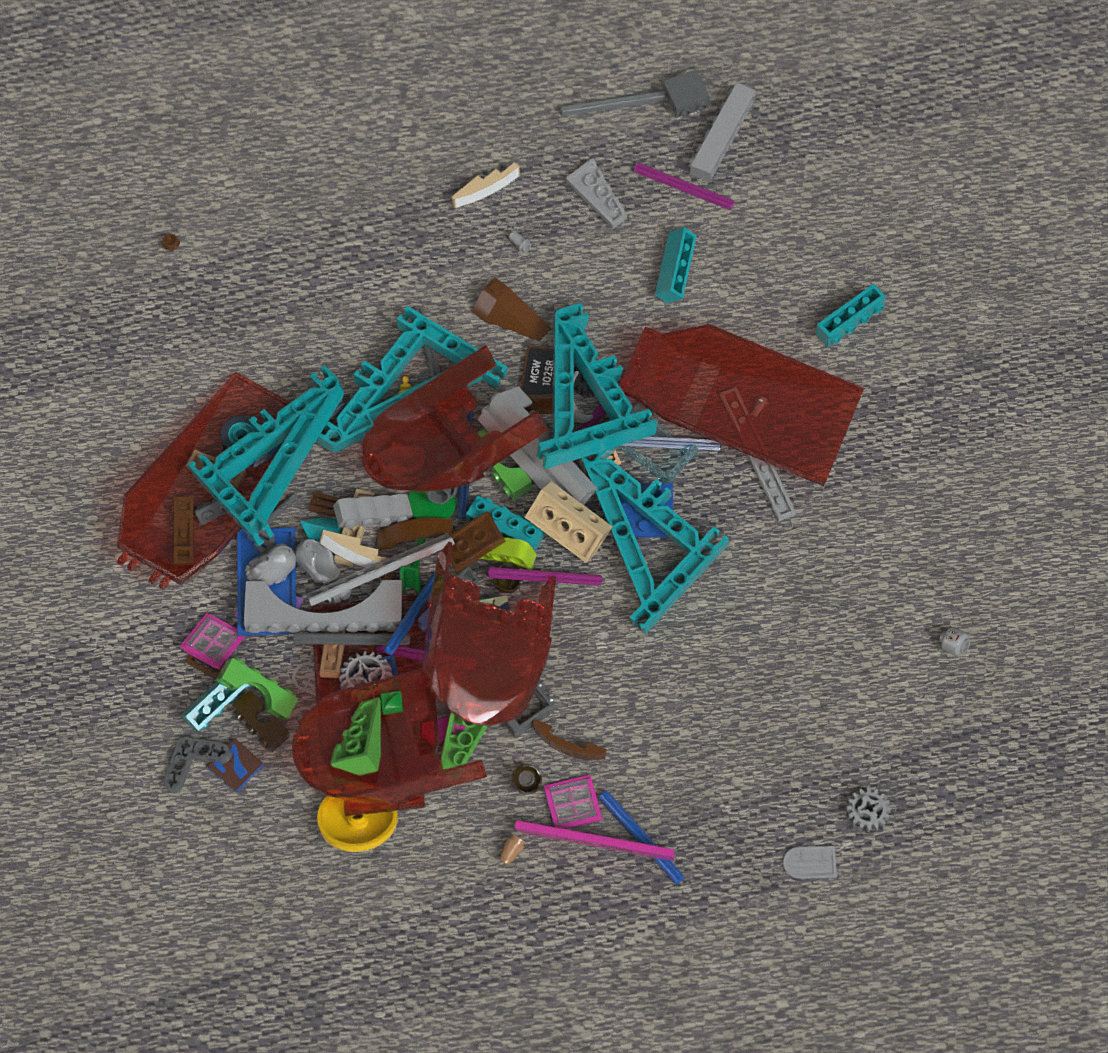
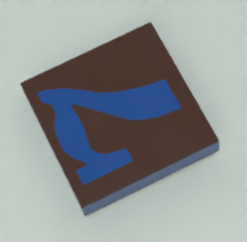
[207,739,264,793]

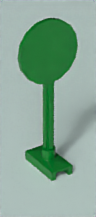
[400,483,456,595]

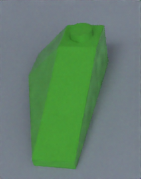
[438,696,493,778]
[331,697,381,775]

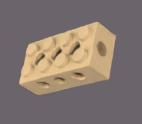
[525,481,612,563]

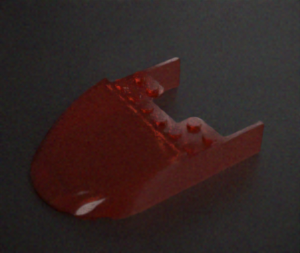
[361,345,547,492]
[423,541,556,726]
[292,659,487,804]

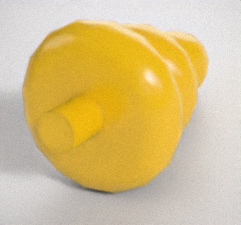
[398,376,412,394]

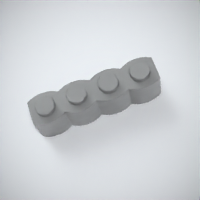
[333,494,413,529]

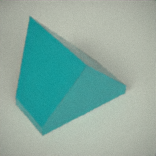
[300,517,342,554]

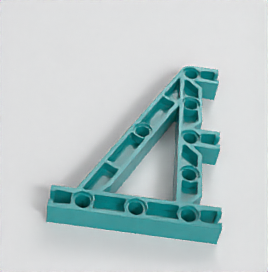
[536,303,658,469]
[316,306,508,452]
[187,365,344,547]
[582,447,729,635]

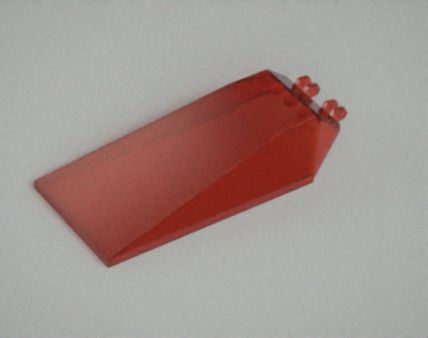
[117,372,325,590]

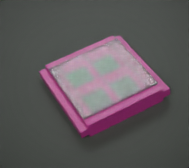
[180,613,246,670]
[544,775,602,829]

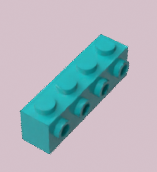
[655,227,697,303]
[816,284,886,348]
[466,496,545,551]
[180,665,250,731]

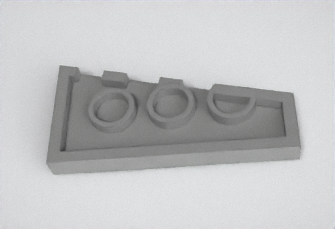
[566,158,627,229]

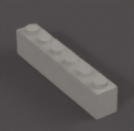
[689,83,756,182]

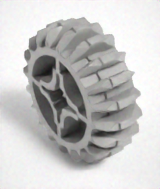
[339,651,393,703]

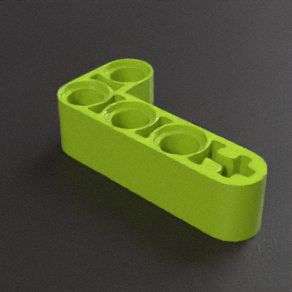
[479,537,537,570]

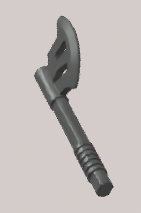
[246,493,298,556]

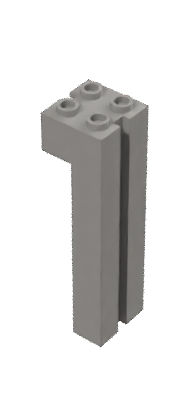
[478,386,597,505]

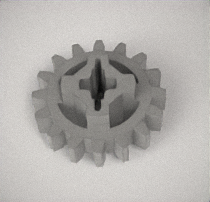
[846,788,891,832]

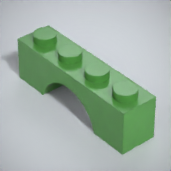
[471,428,532,501]
[216,658,299,721]

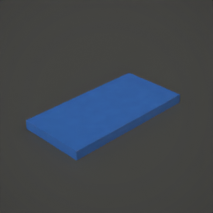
[237,528,296,636]

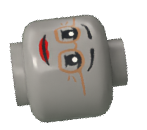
[939,627,970,656]

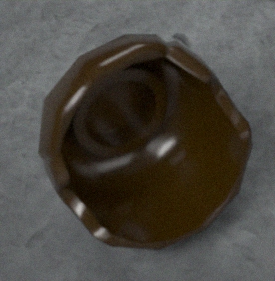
[493,562,522,594]
[512,764,542,795]

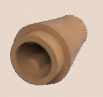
[499,834,525,865]

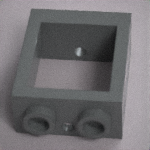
[492,676,555,738]

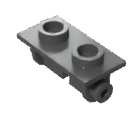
[194,499,227,525]

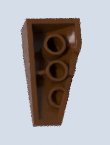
[472,277,551,341]

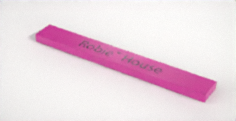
[515,820,676,861]

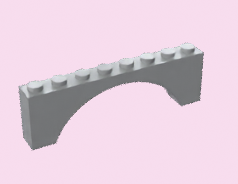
[244,580,402,633]

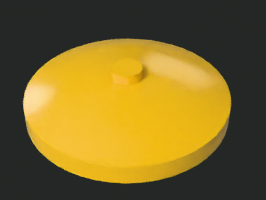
[317,783,398,852]

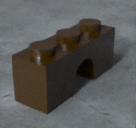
[232,690,290,752]

